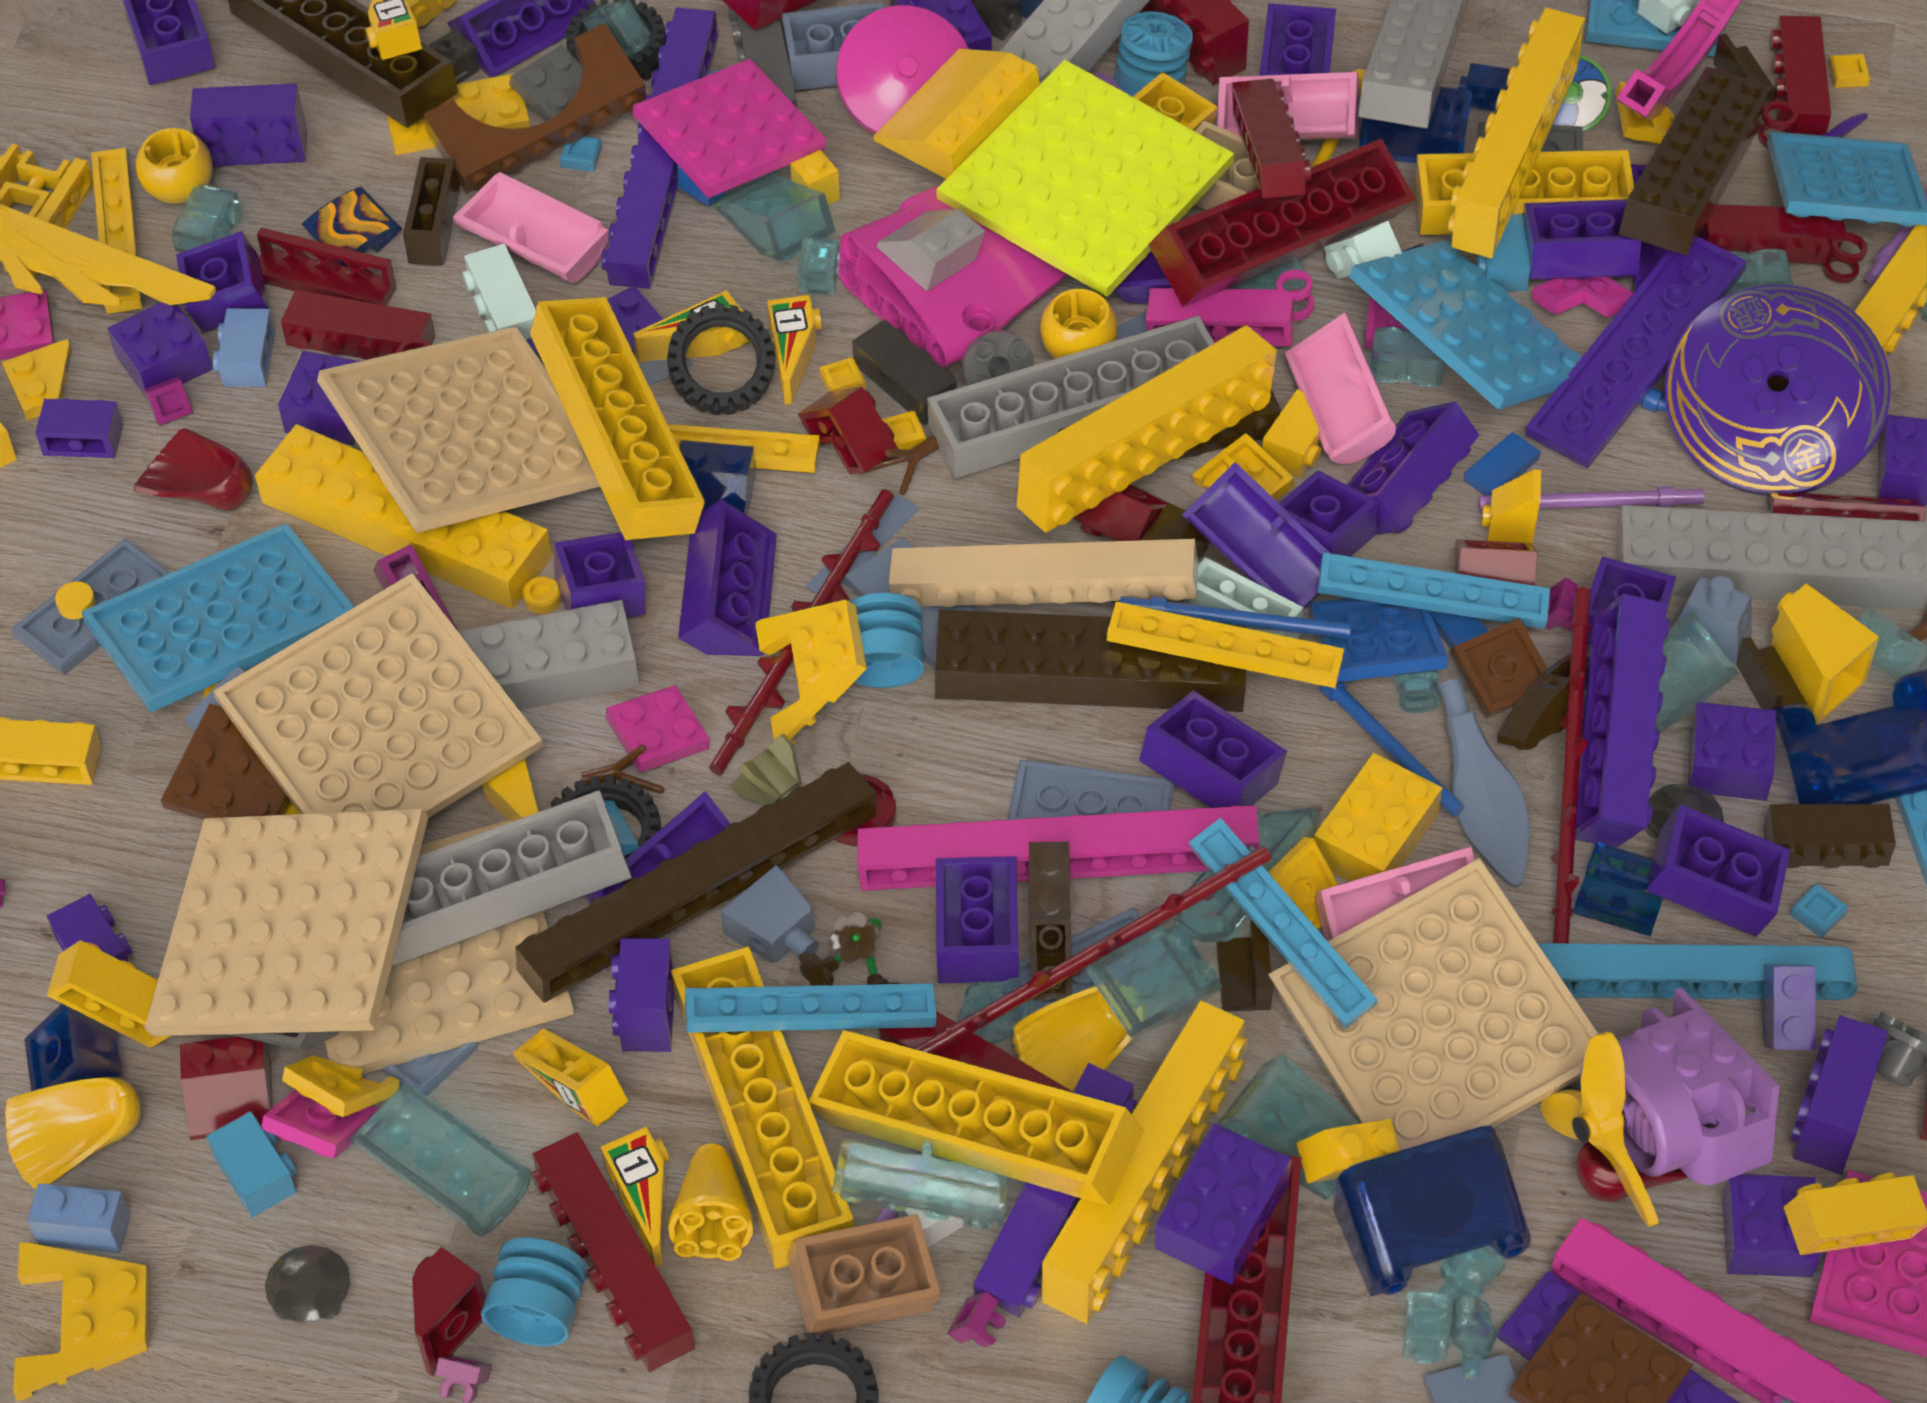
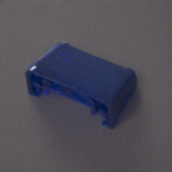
[1772,669,1927,804]
[1333,1126,1531,1297]

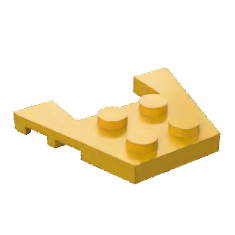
[755,600,867,745]
[13,1242,149,1401]

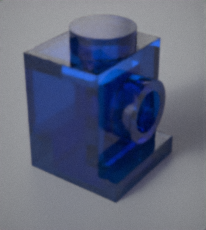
[1458,63,1510,112]

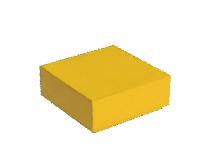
[1828,54,1870,88]
[819,357,866,392]
[882,410,926,449]

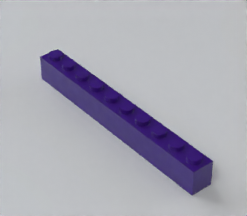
[601,8,719,289]

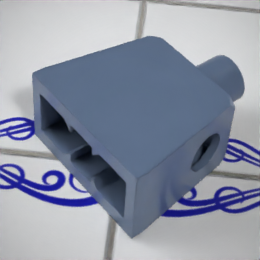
[1669,576,1752,663]
[720,865,819,963]

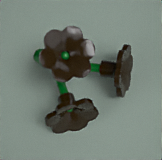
[799,912,900,986]

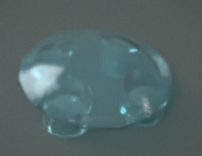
[958,977,1033,1044]

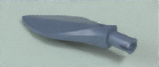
[1438,679,1529,888]

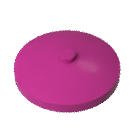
[836,5,968,135]

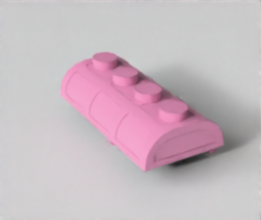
[1217,72,1360,141]
[453,172,609,283]
[1285,313,1396,465]
[1316,847,1475,941]

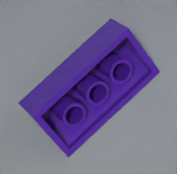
[447,0,594,78]
[1347,401,1479,535]
[678,500,777,656]

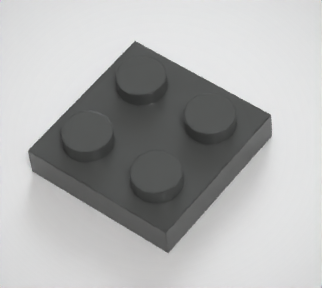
[509,44,583,121]

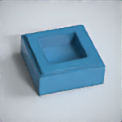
[560,137,603,172]
[1790,883,1849,938]

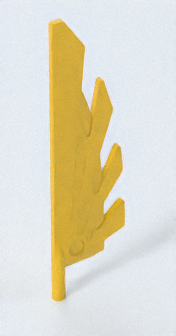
[0,204,216,306]

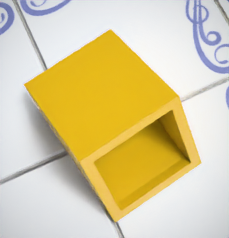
[1770,583,1879,726]

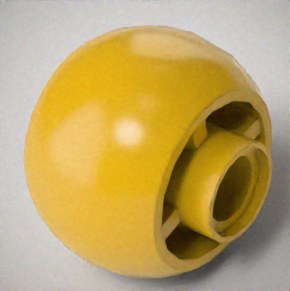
[136,128,213,204]
[1039,289,1118,359]

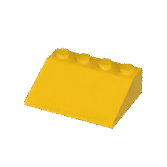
[873,49,1040,179]

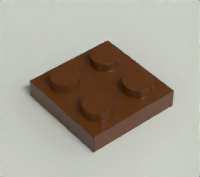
[1450,618,1548,719]

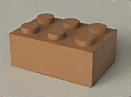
[787,1214,941,1336]

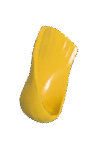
[1013,981,1146,1091]
[5,1077,141,1189]

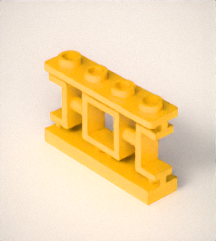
[0,143,94,278]

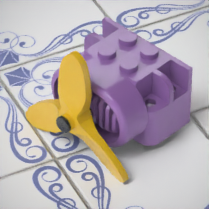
[1540,988,1780,1227]

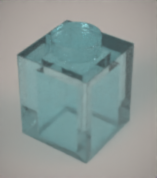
[797,237,839,296]
[1402,1291,1451,1364]

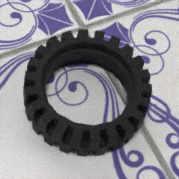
[566,0,666,81]
[667,304,775,415]
[547,775,662,859]
[749,1332,879,1403]

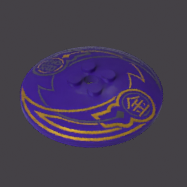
[1665,284,1891,496]

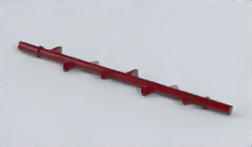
[709,489,894,775]
[1551,587,1591,944]
[913,845,1272,1055]

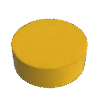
[523,576,562,614]
[55,581,96,619]

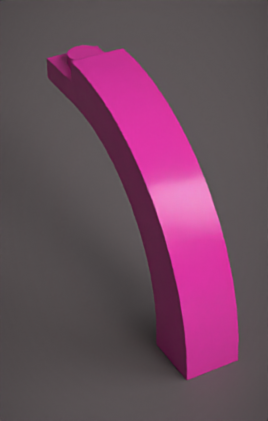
[1616,0,1743,120]

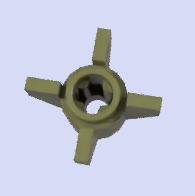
[730,733,802,805]

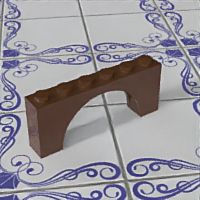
[423,23,646,194]

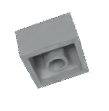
[876,209,985,291]

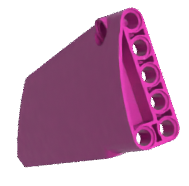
[838,184,1069,369]

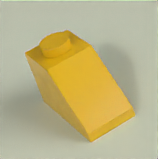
[1262,389,1322,479]
[1481,469,1542,545]

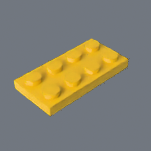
[387,73,530,155]

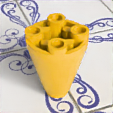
[668,1143,753,1261]

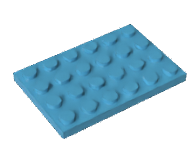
[1349,240,1582,410]
[82,523,354,713]

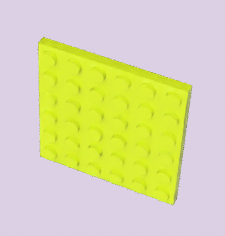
[936,60,1234,297]

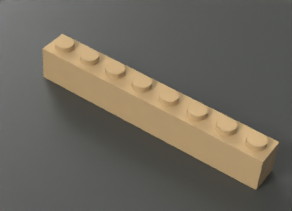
[889,539,1199,607]

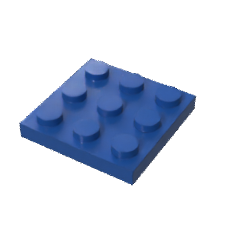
[1309,598,1448,682]

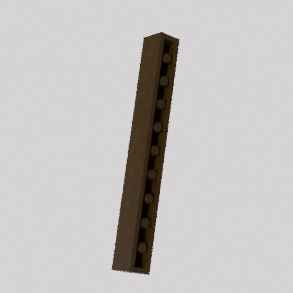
[515,762,877,1003]

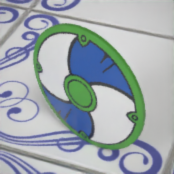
[1553,55,1611,132]

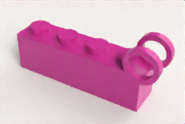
[1146,270,1315,346]

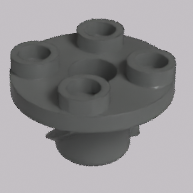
[962,330,1034,386]
[1872,1012,1927,1087]

